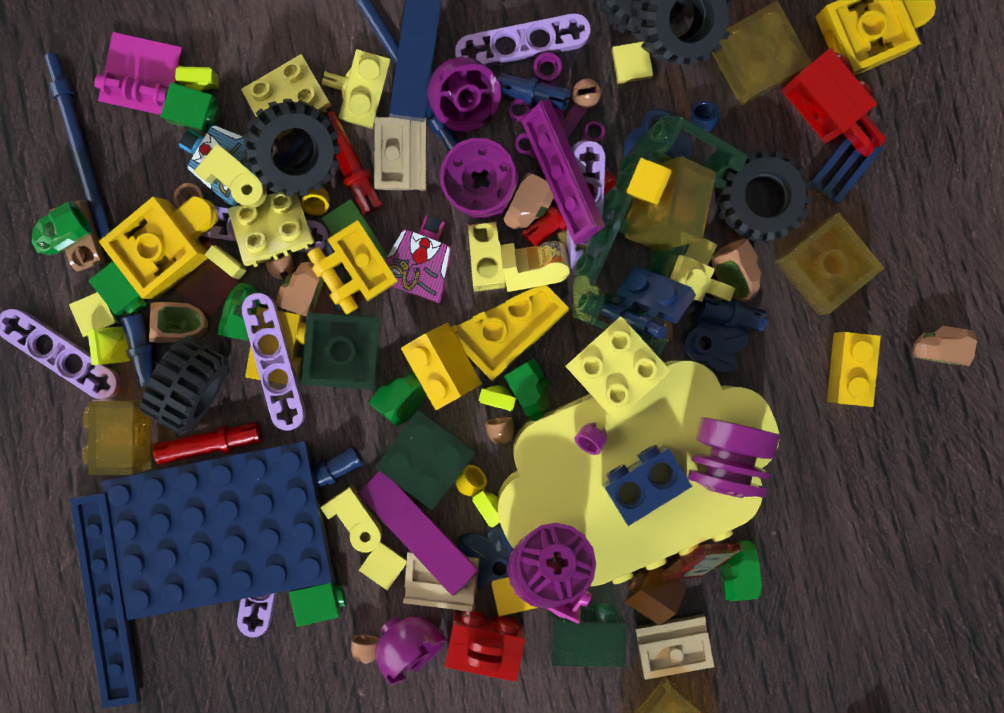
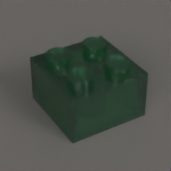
[302,313,383,390]
[375,408,476,510]
[549,603,627,667]

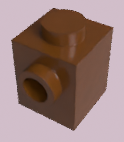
[625,567,688,625]

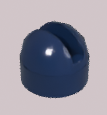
[691,101,719,133]

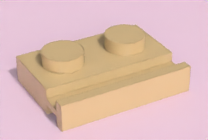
[374,117,426,191]
[403,551,479,612]
[634,614,714,680]

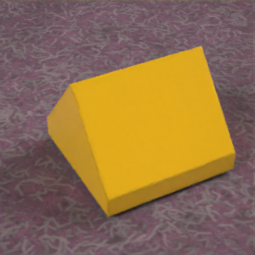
[626,158,672,205]

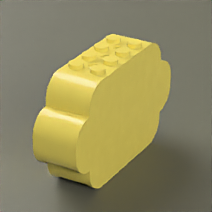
[497,360,779,586]

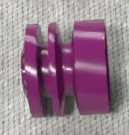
[440,138,519,219]
[688,416,780,498]
[507,523,597,609]

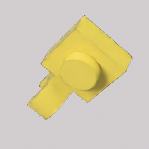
[670,255,735,302]

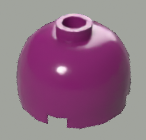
[427,56,501,132]
[375,616,447,686]

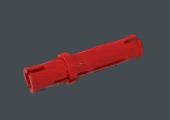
[327,111,383,216]
[522,167,619,247]
[153,421,263,465]

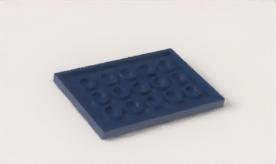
[101,441,335,620]

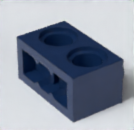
[602,444,693,526]

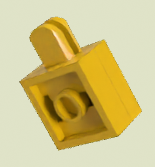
[816,0,936,76]
[99,196,218,299]

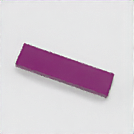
[521,100,605,244]
[358,469,480,596]

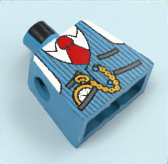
[179,125,272,207]

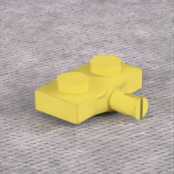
[322,49,390,129]

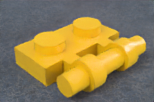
[307,220,398,315]

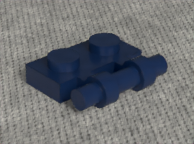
[602,266,696,340]

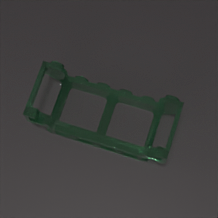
[573,116,748,356]

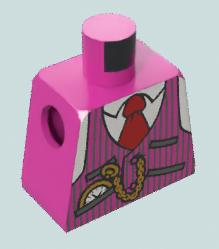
[385,215,452,304]

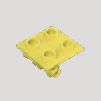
[241,54,332,141]
[228,191,315,267]
[565,316,672,422]

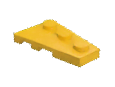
[451,285,569,382]

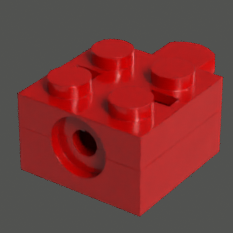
[781,48,885,156]
[445,608,525,682]

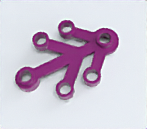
[508,52,605,174]

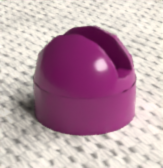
[574,422,607,455]

